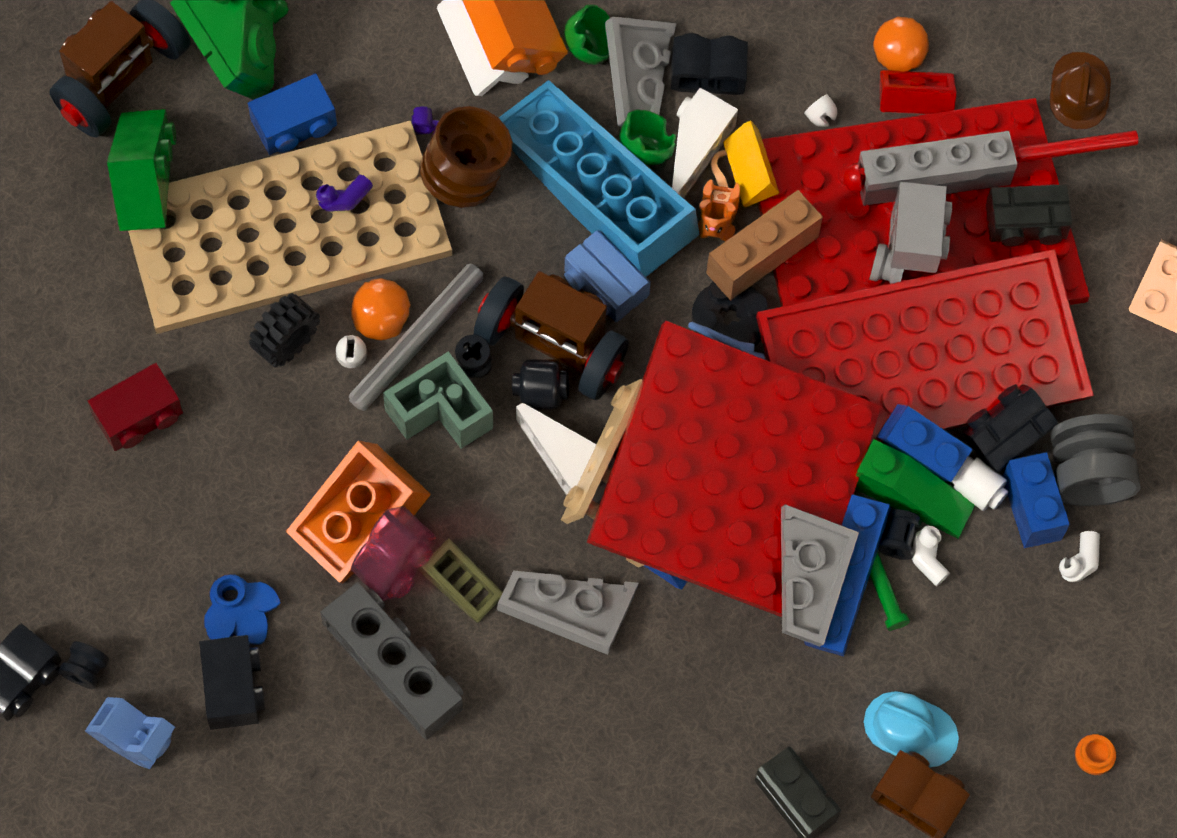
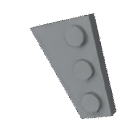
[605,17,676,126]

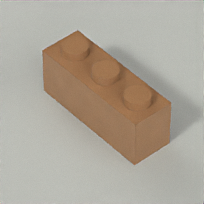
[706,190,823,301]

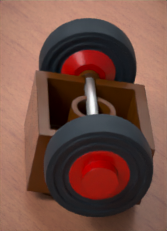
[49,0,191,138]
[474,271,629,400]

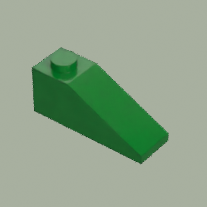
[855,439,975,539]

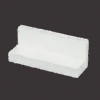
[437,0,529,96]

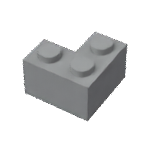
[888,182,952,273]

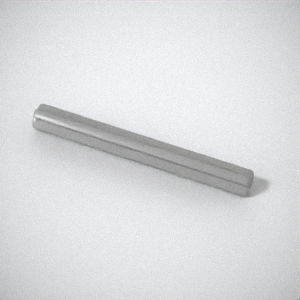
[349,264,483,411]

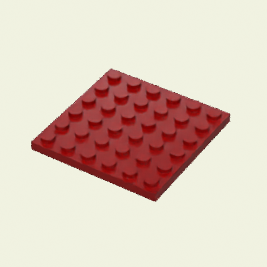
[586,321,882,617]

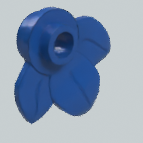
[204,575,281,645]

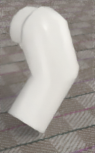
[912,526,950,587]
[1059,531,1100,582]

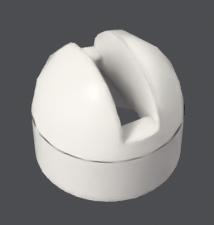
[804,94,837,127]
[336,335,367,368]

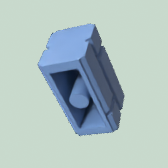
[564,231,651,322]

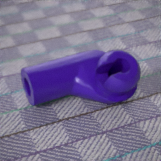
[316,174,373,212]

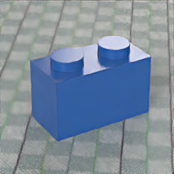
[248,73,337,155]
[877,404,972,482]
[1002,452,1070,548]

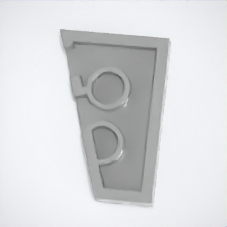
[781,505,859,647]
[497,571,639,655]

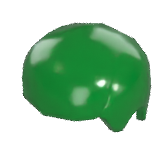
[564,4,610,65]
[619,109,676,165]

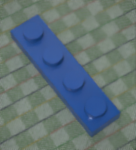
[804,494,891,657]

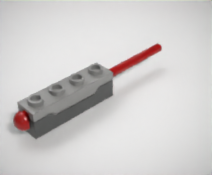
[843,130,1139,206]

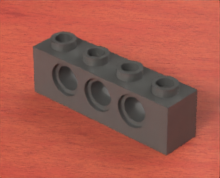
[320,582,464,740]

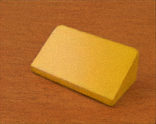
[723,120,779,208]

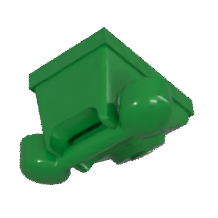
[170,0,289,100]

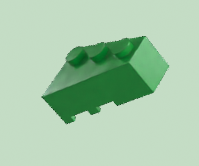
[107,109,176,231]

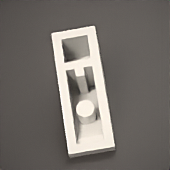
[672,88,738,198]
[516,403,615,502]

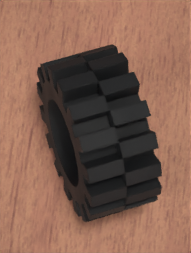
[249,293,320,368]

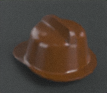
[1050,52,1111,129]

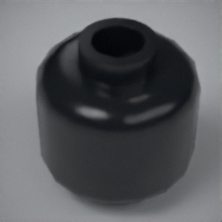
[512,359,569,410]

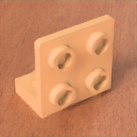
[1129,239,1177,333]

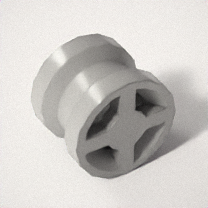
[869,243,904,284]

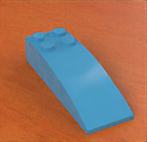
[499,80,700,277]

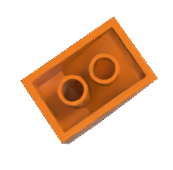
[286,441,431,583]

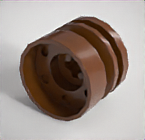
[420,106,513,208]

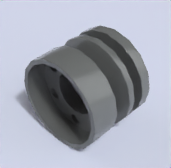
[1050,414,1141,506]

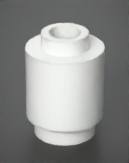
[952,456,1009,511]

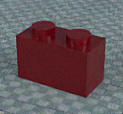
[87,363,183,451]

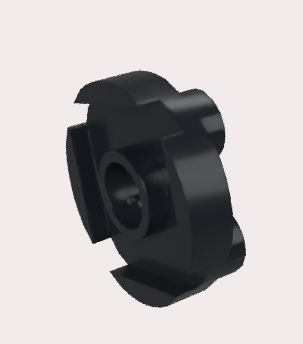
[691,281,767,347]

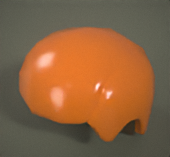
[873,17,929,72]
[351,278,411,341]

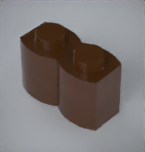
[871,750,970,838]

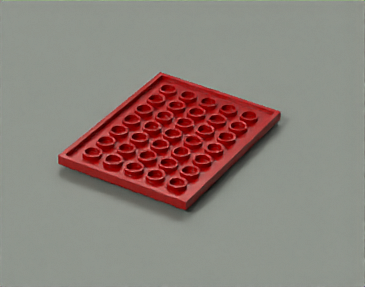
[758,98,1090,307]

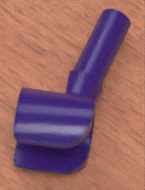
[412,106,439,134]

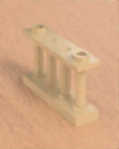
[561,379,644,568]

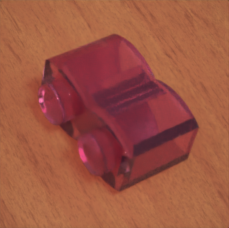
[351,506,436,601]

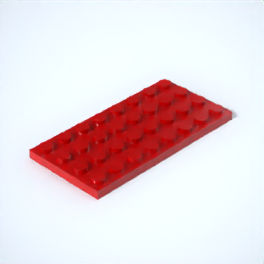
[756,249,1094,447]

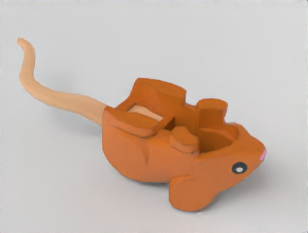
[698,150,740,242]

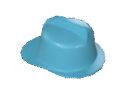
[864,691,959,767]

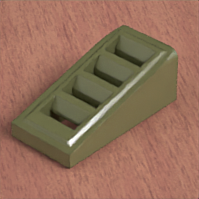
[418,538,503,623]

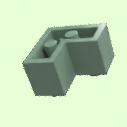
[383,351,493,449]

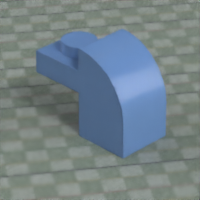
[85,697,175,769]

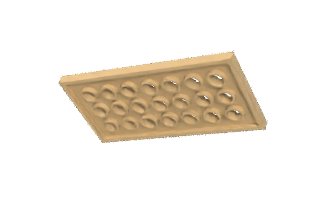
[128,121,452,334]

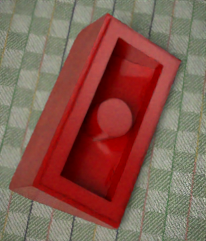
[880,70,956,114]

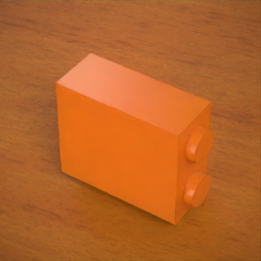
[462,0,568,75]

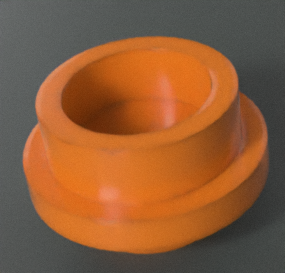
[1075,734,1116,775]

